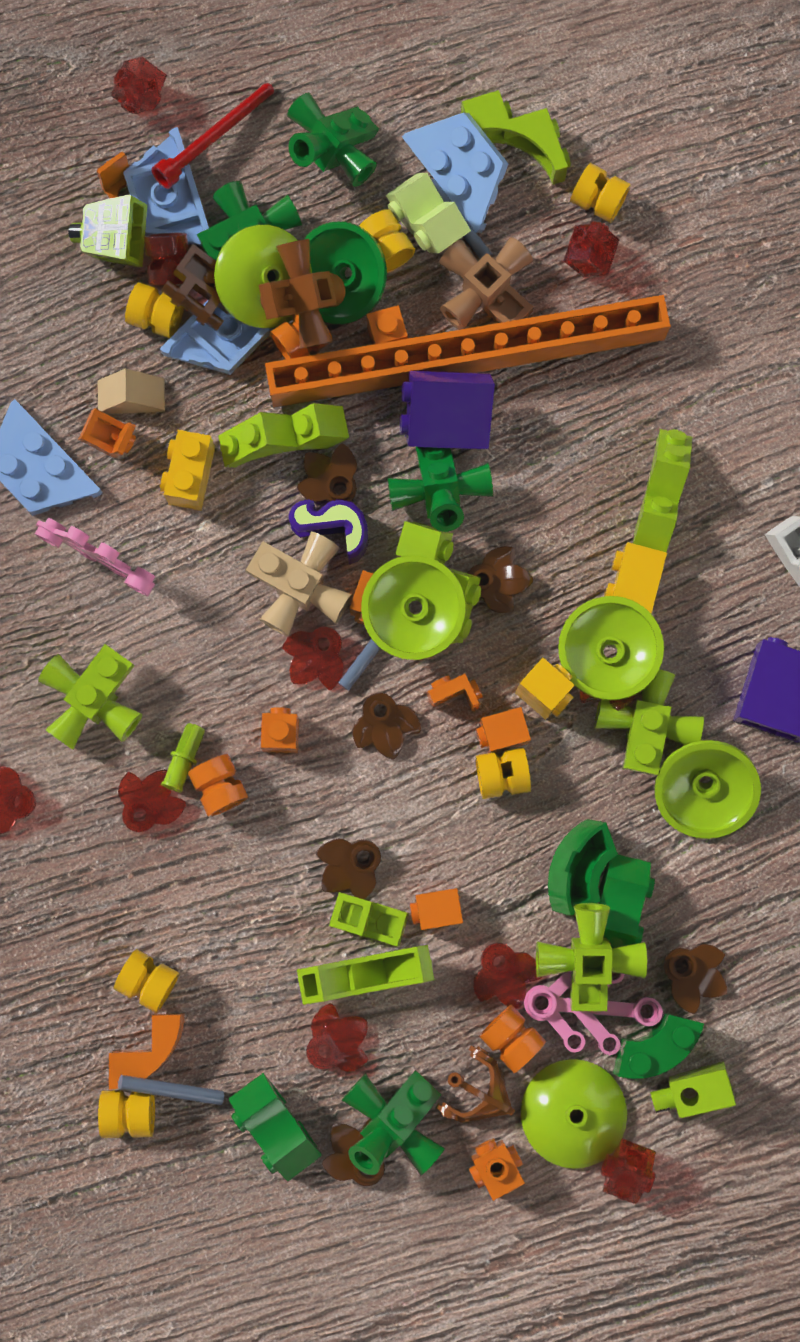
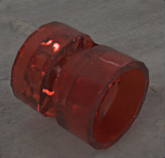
[144,233,189,285]

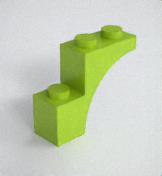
[461,90,571,185]
[218,403,349,468]
[633,429,693,552]
[396,521,481,644]
[296,945,434,1005]

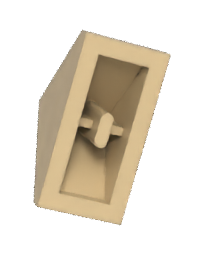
[98,368,165,414]

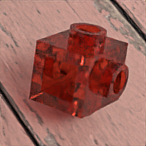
[111,57,167,114]
[563,221,620,277]
[600,1138,656,1205]

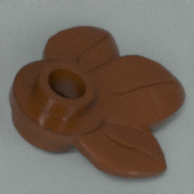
[297,443,357,502]
[467,546,534,613]
[352,692,421,759]
[316,838,381,899]
[663,944,728,1014]
[322,1119,385,1186]

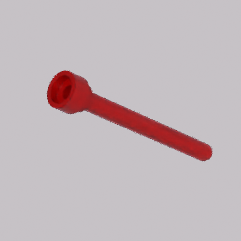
[151,83,274,189]

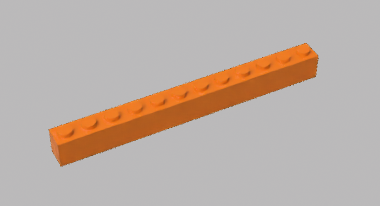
[265,295,671,408]

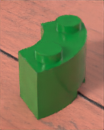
[548,819,618,916]
[599,854,655,948]
[613,1013,704,1079]
[229,1073,322,1181]

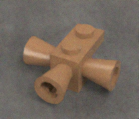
[439,237,534,330]

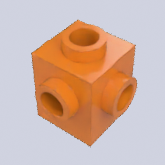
[469,1138,525,1201]

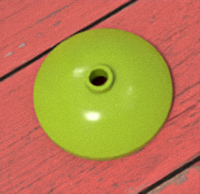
[214,225,312,328]
[361,555,466,660]
[558,596,664,700]
[654,740,761,839]
[520,1059,627,1169]

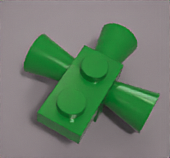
[287,92,379,187]
[197,181,302,282]
[387,447,493,532]
[341,1070,445,1176]

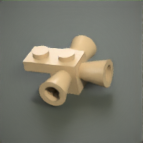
[246,532,353,637]

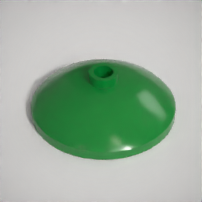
[304,221,387,324]

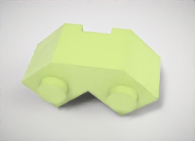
[386,173,471,253]

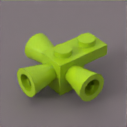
[38,644,143,750]
[594,669,704,776]
[536,903,647,1011]

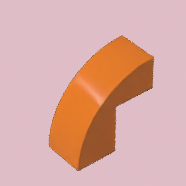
[109,1013,185,1090]

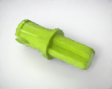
[161,723,205,793]

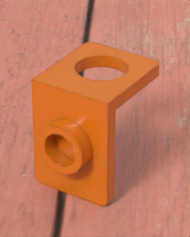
[97,152,129,199]

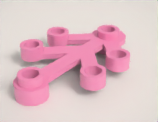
[35,518,155,597]
[524,971,663,1055]

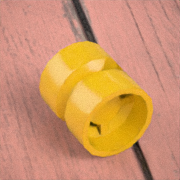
[570,163,631,223]
[359,209,415,273]
[125,282,184,338]
[475,748,531,799]
[113,949,180,1013]
[98,1090,155,1138]

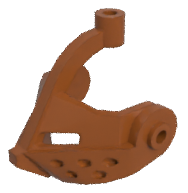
[435,1045,516,1123]

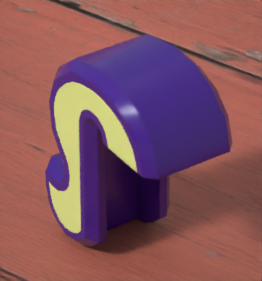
[289,499,368,565]

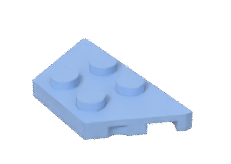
[402,112,508,233]
[123,127,209,246]
[160,300,276,375]
[0,399,103,516]

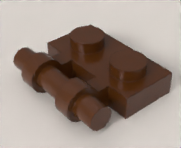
[161,244,229,331]

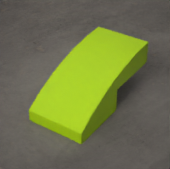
[329,892,409,947]

